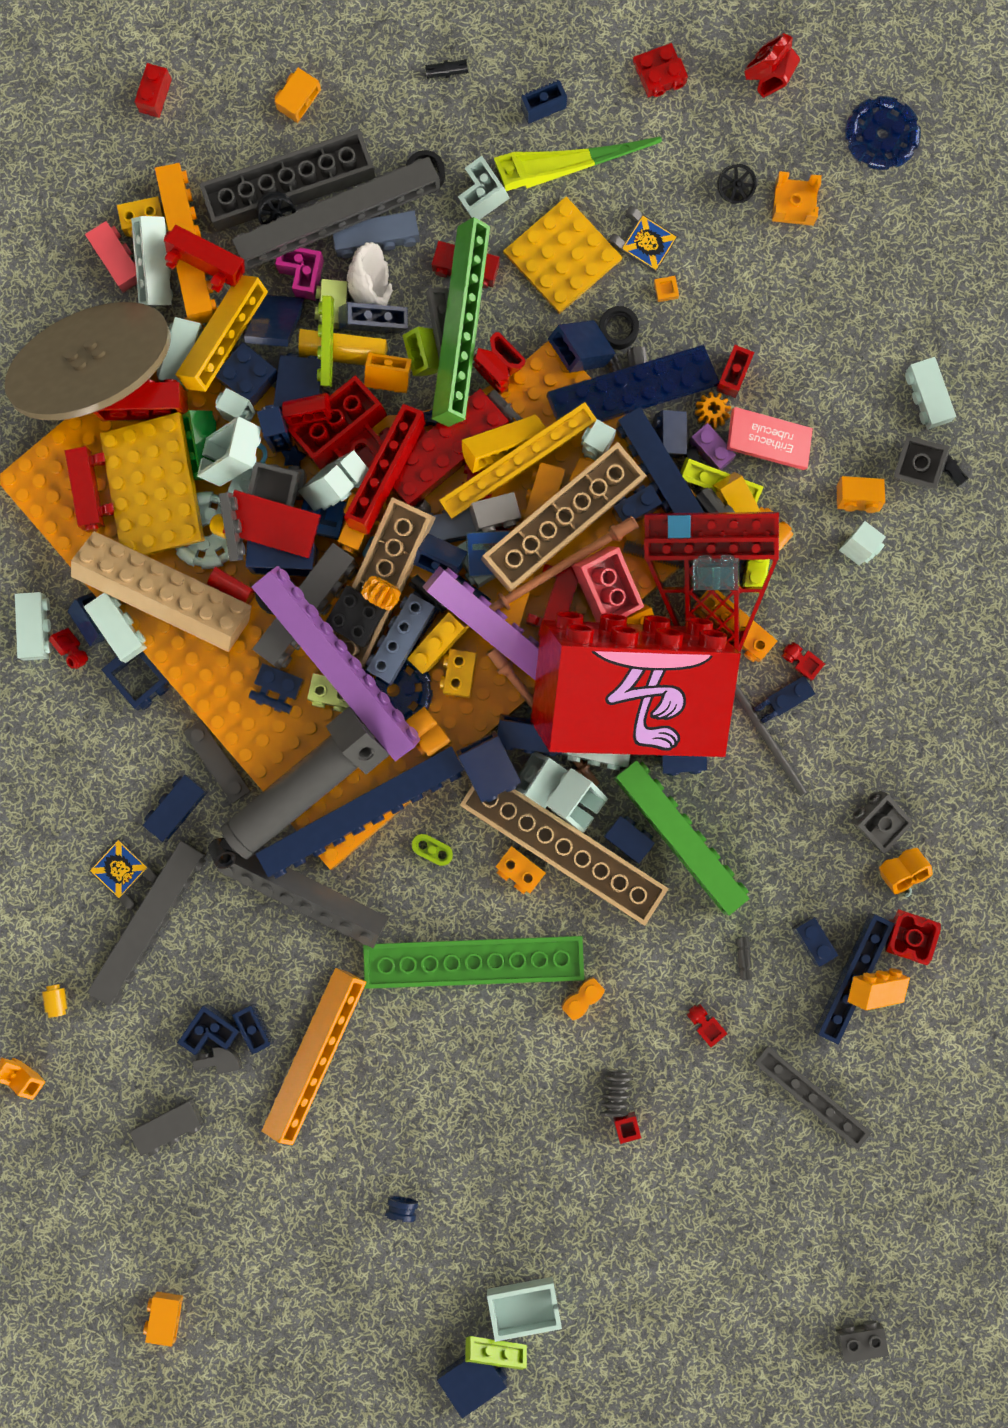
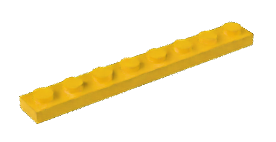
[439,402,597,520]

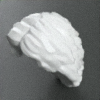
[347,242,393,305]

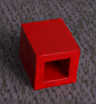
[613,1112,642,1144]

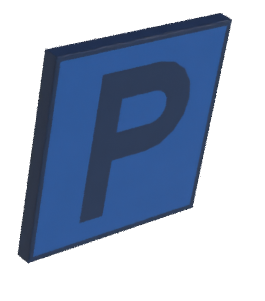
[301,499,346,540]

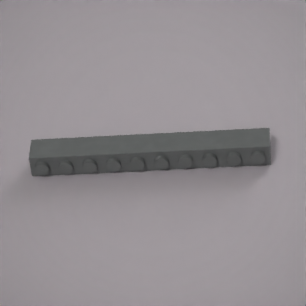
[232,157,440,271]

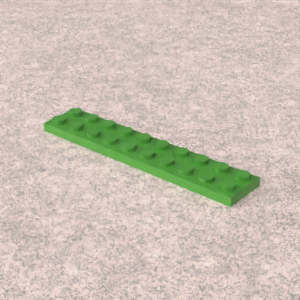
[363,936,584,989]

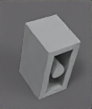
[469,492,521,533]

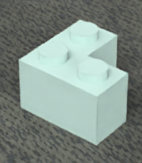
[458,156,509,220]

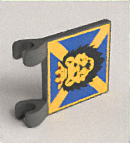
[608,206,678,272]
[89,839,159,910]

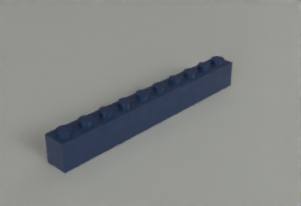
[256,746,465,879]

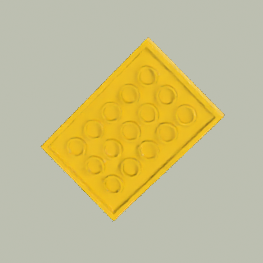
[100,412,205,556]

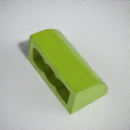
[402,327,439,376]

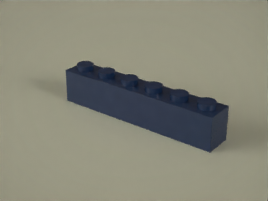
[616,407,704,513]
[814,913,894,1045]

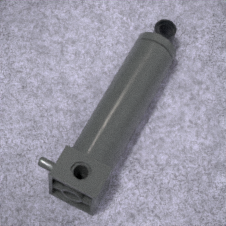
[208,706,389,869]

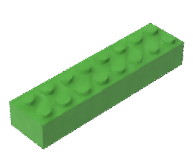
[614,760,750,916]

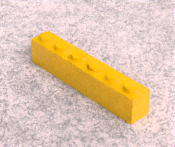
[175,275,268,392]

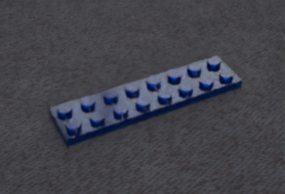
[546,345,719,422]

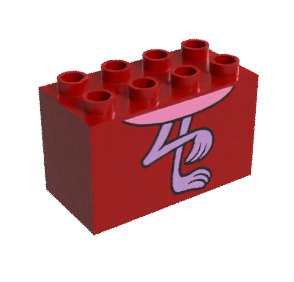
[531,611,741,757]

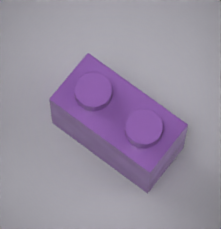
[689,423,736,470]

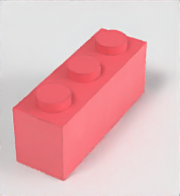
[85,221,137,293]

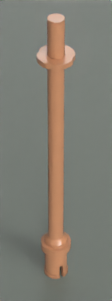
[489,516,639,611]
[486,647,600,786]

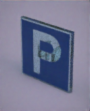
[466,530,510,577]

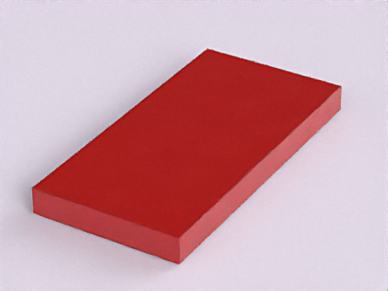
[223,490,321,558]

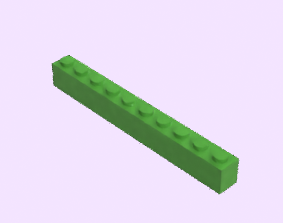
[431,217,490,427]

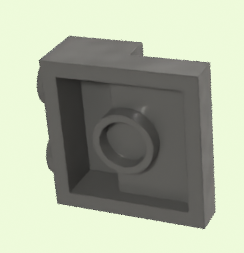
[850,791,914,854]

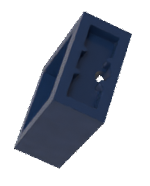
[101,651,170,711]

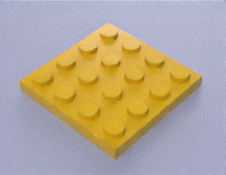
[503,196,622,314]

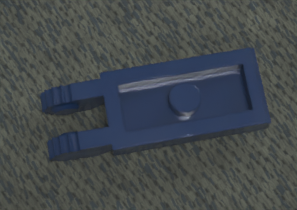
[754,676,815,723]

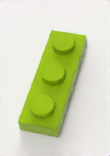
[465,1336,527,1370]

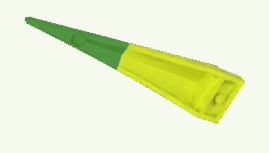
[494,137,662,191]

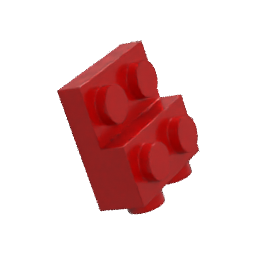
[633,43,688,97]

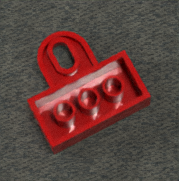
[288,375,387,470]

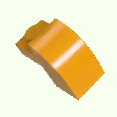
[0,1057,45,1100]

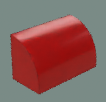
[282,393,332,427]
[207,567,255,605]

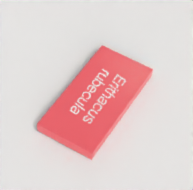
[727,407,813,470]

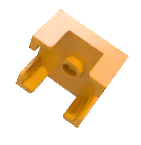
[772,171,822,226]

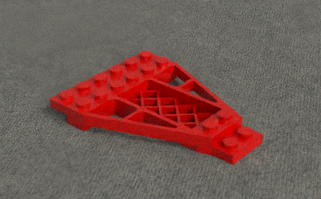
[644,512,779,652]

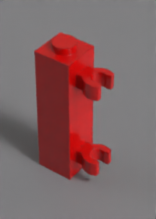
[164,224,245,293]
[65,446,115,533]
[526,559,578,638]

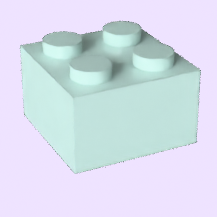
[516,751,568,808]

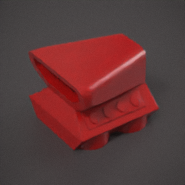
[744,33,800,98]
[473,332,526,394]
[885,909,941,965]

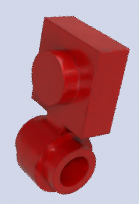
[49,628,88,669]
[782,642,825,681]
[687,1004,728,1047]

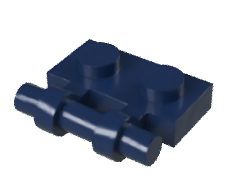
[248,663,304,714]

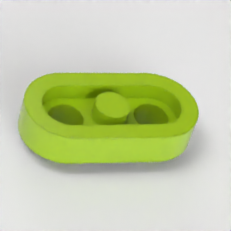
[412,834,453,866]

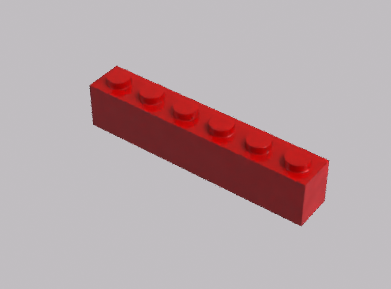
[344,404,426,535]

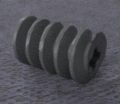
[600,1069,633,1118]

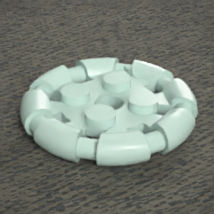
[175,491,243,569]

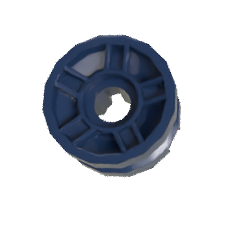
[385,1196,418,1222]

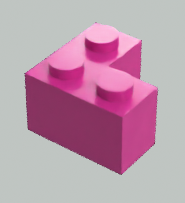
[275,248,324,301]

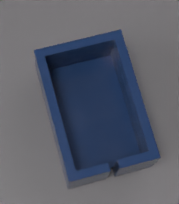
[246,540,319,577]

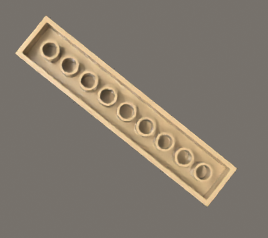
[460,785,669,926]

